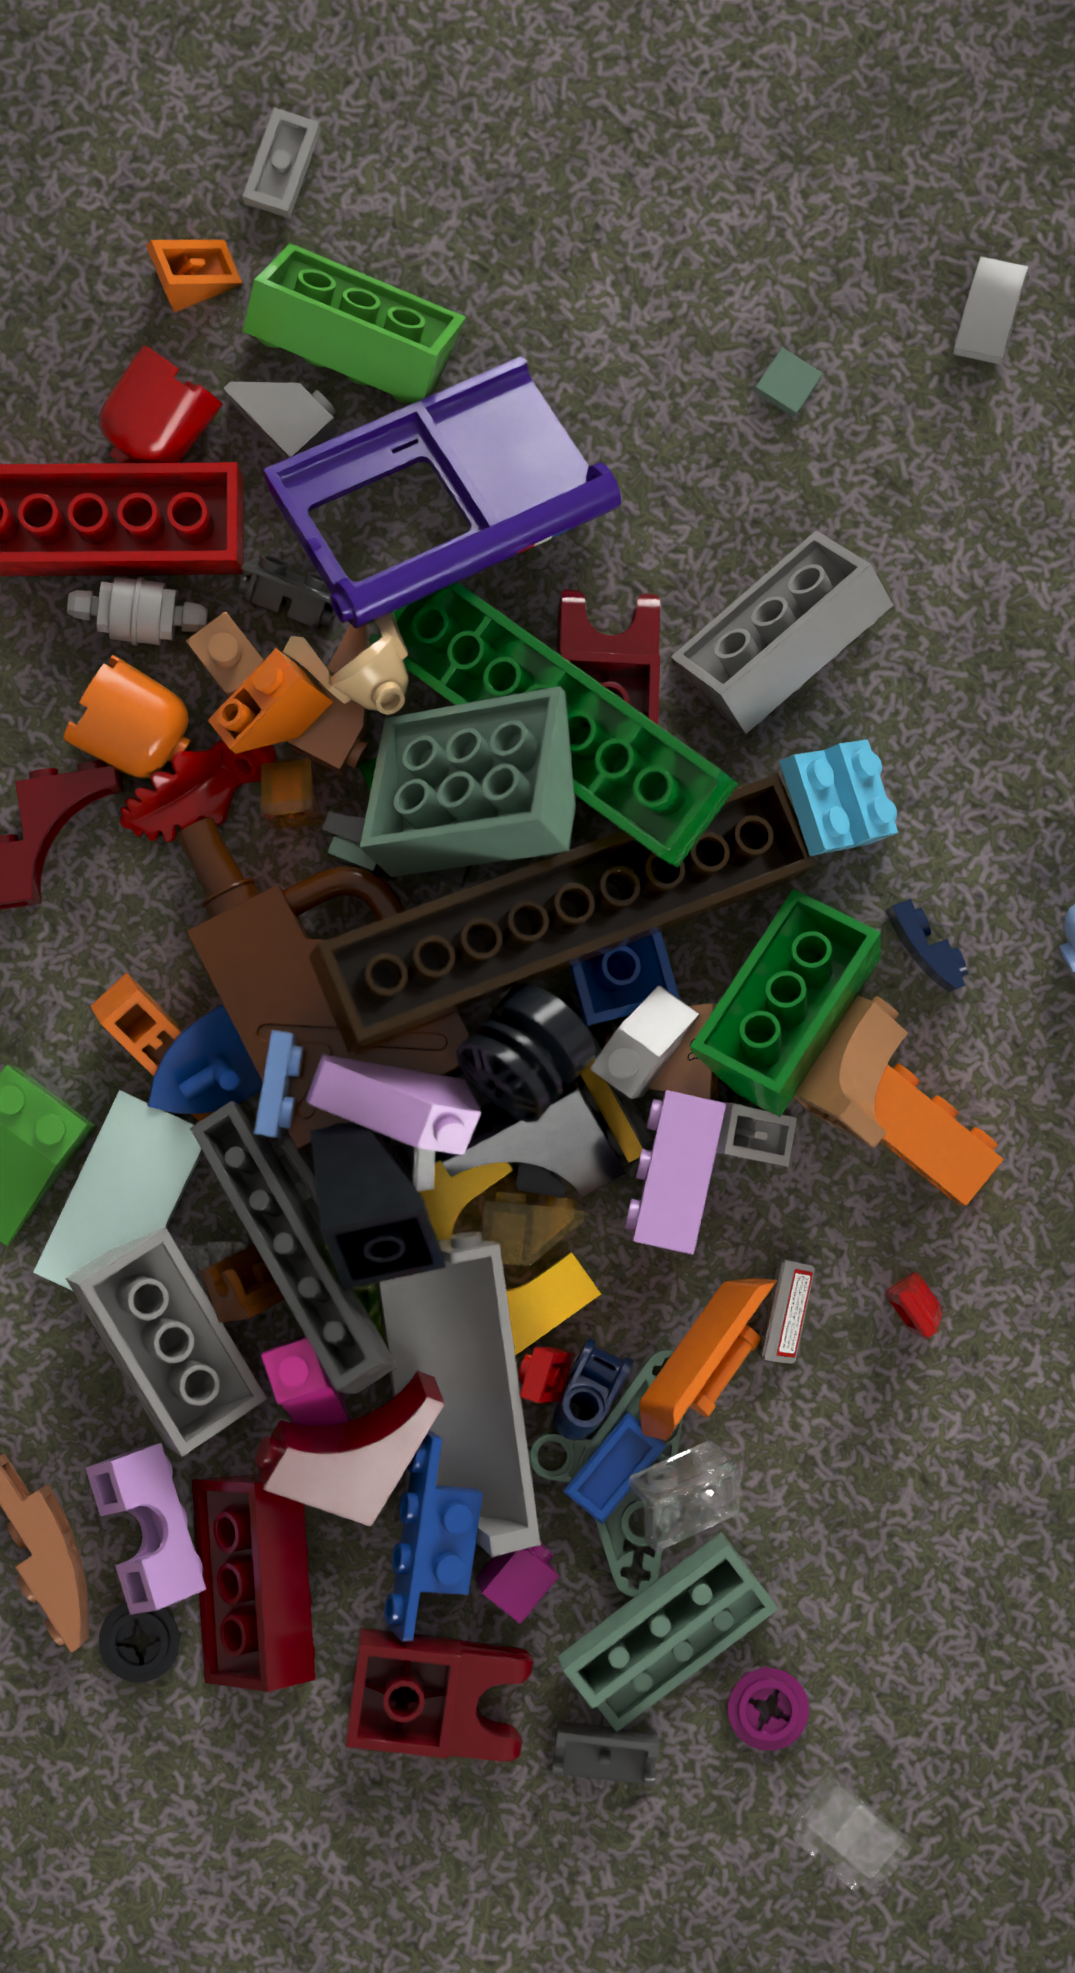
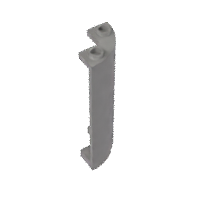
[377,1231,541,1557]

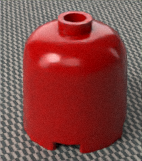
[99,346,223,463]

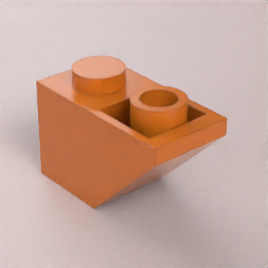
[208,648,333,753]

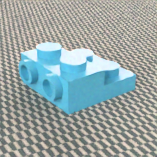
[779,739,898,856]

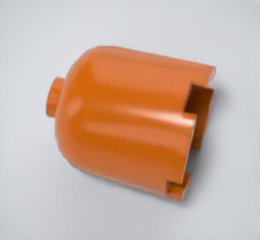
[63,655,191,779]

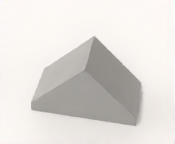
[715,1102,797,1167]

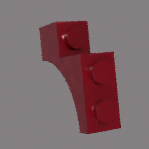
[0,760,124,910]

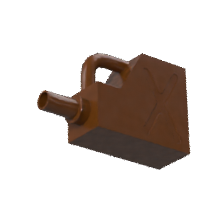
[177,818,470,1150]

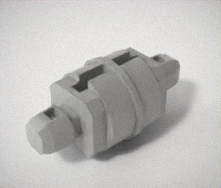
[67,576,208,646]

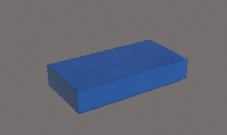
[563,1412,667,1524]

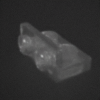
[629,1440,740,1553]

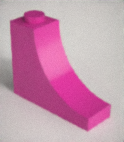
[261,1335,352,1426]

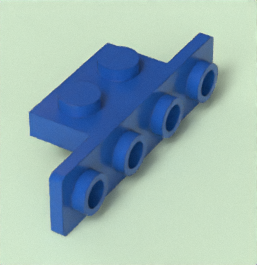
[384,1430,483,1642]

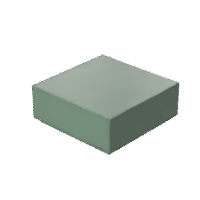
[754,347,823,418]
[327,835,380,875]

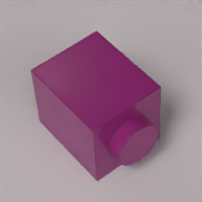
[475,1541,560,1624]

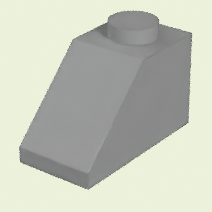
[223,382,337,460]
[590,985,700,1099]

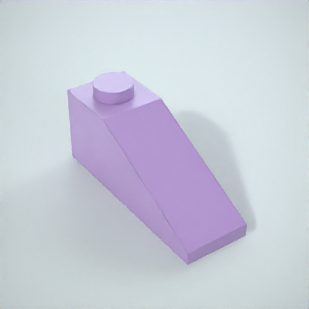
[306,1055,481,1155]

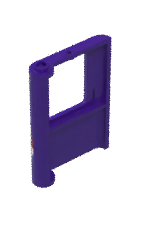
[263,356,621,628]

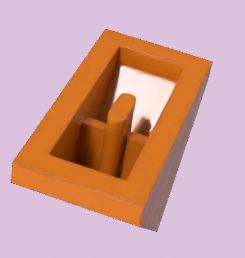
[146,240,243,312]

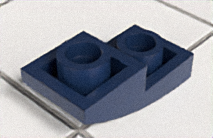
[886,899,968,992]

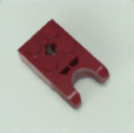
[556,589,660,725]
[346,1628,534,1762]

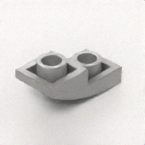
[953,257,1028,365]

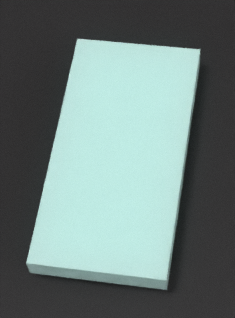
[33,1090,203,1291]

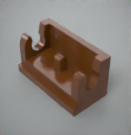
[200,1243,285,1323]

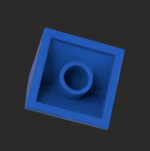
[569,932,680,1027]

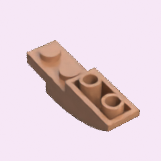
[0,1453,89,1653]

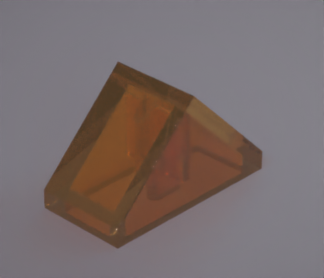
[261,758,322,830]

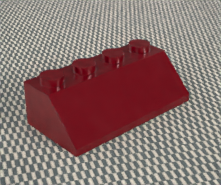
[192,1474,316,1692]

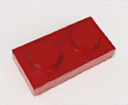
[518,1347,575,1403]

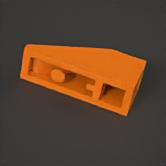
[90,972,213,1122]

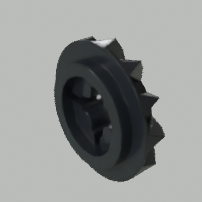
[99,1602,181,1682]

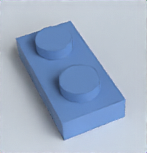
[254,1030,304,1138]

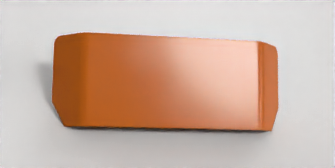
[639,1278,778,1441]

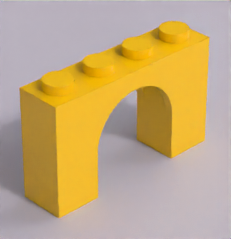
[418,1160,601,1356]

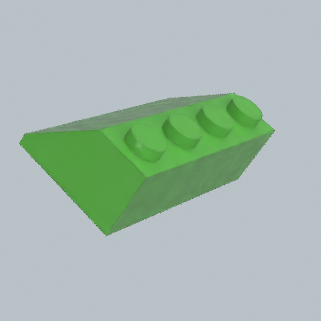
[242,243,466,404]

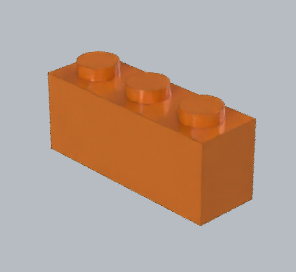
[874,1063,1004,1206]

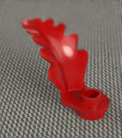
[119,740,276,843]

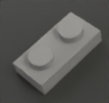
[242,108,321,219]

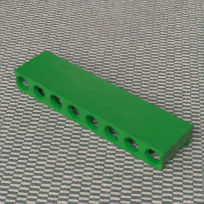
[368,582,738,868]

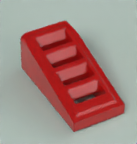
[885,1272,943,1338]

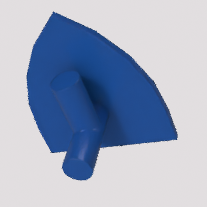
[147,1004,263,1114]

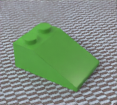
[0,1065,97,1246]

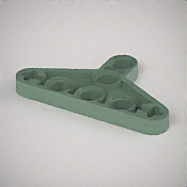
[530,1349,683,1597]

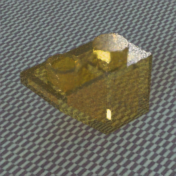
[482,1192,585,1266]

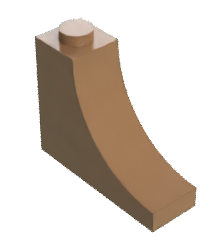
[793,995,908,1148]

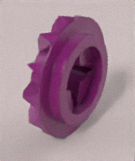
[727,1666,809,1751]

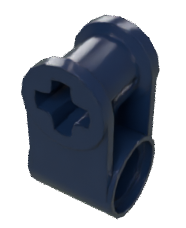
[553,1337,634,1441]

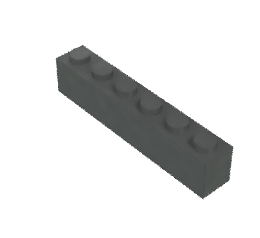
[190,1101,398,1394]

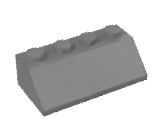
[671,530,893,734]
[65,1227,267,1457]

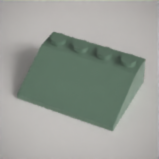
[360,686,575,877]

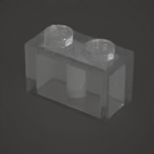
[789,1769,912,1897]

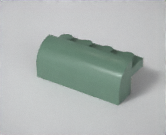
[558,1532,779,1732]

